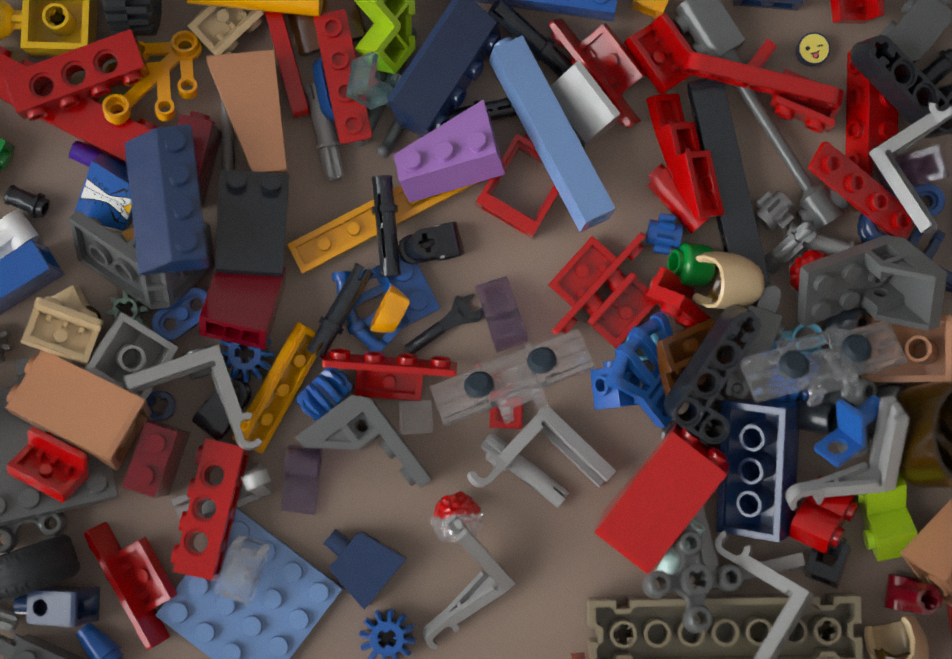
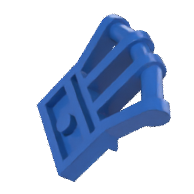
[332,256,440,352]
[604,312,683,428]

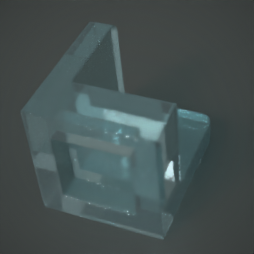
[346,52,394,110]

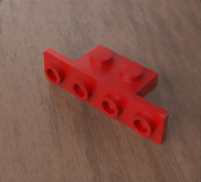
[313,9,372,145]
[548,18,646,128]
[845,51,898,177]
[808,141,915,239]
[547,232,646,336]
[322,348,457,401]
[83,522,178,650]

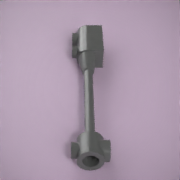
[673,0,848,230]

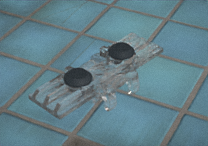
[739,320,907,407]
[429,329,595,427]

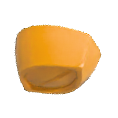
[370,285,410,333]

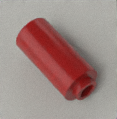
[647,163,710,234]

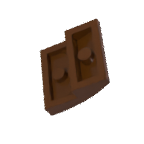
[287,0,366,57]
[657,318,725,396]

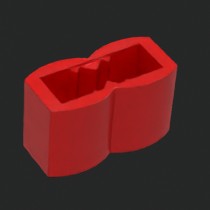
[789,475,859,554]

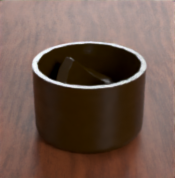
[896,381,952,488]

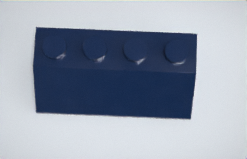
[387,0,501,137]
[125,124,209,276]
[716,399,800,542]

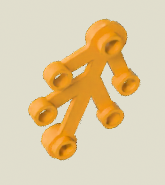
[102,30,202,125]

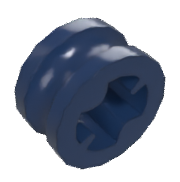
[146,391,177,421]

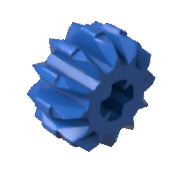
[220,338,275,382]
[296,367,352,421]
[359,608,416,659]

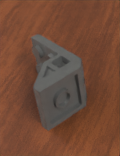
[69,210,215,309]
[797,235,947,331]
[296,395,433,488]

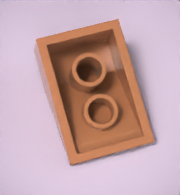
[861,315,952,385]

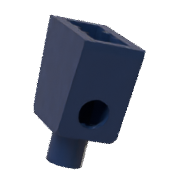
[323,529,407,610]
[13,586,100,627]

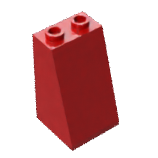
[594,423,730,574]

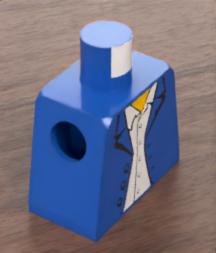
[74,153,133,230]

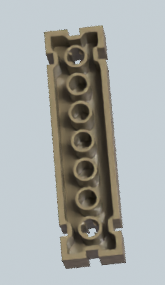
[586,593,863,659]

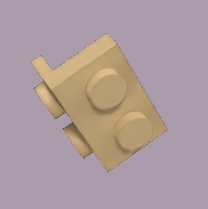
[186,6,265,55]
[21,297,103,366]

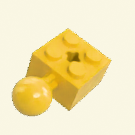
[0,0,98,57]

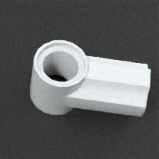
[0,209,40,259]

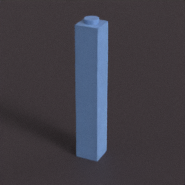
[489,35,616,233]

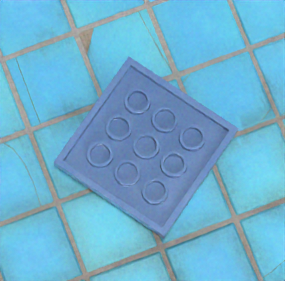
[155,508,343,659]

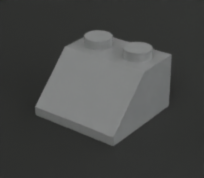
[550,60,620,148]
[84,312,179,400]

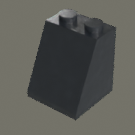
[215,169,289,277]

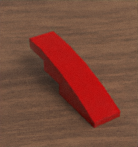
[646,93,724,219]

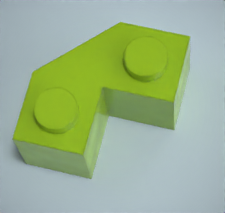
[354,0,415,74]
[855,473,917,562]

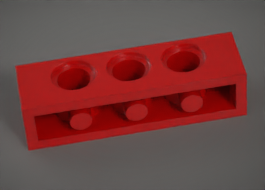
[3,29,150,121]
[171,438,250,581]

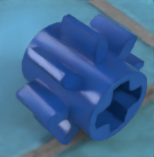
[645,213,683,255]

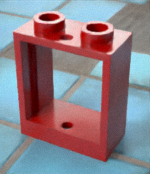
[476,134,559,239]

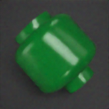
[667,242,719,287]

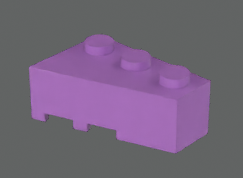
[394,99,505,203]

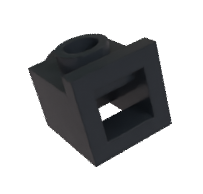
[804,537,851,589]

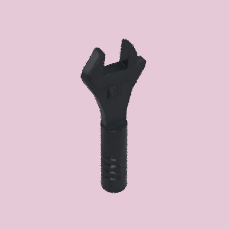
[404,294,485,354]

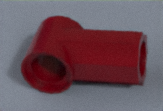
[884,574,943,615]

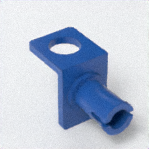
[814,395,880,467]

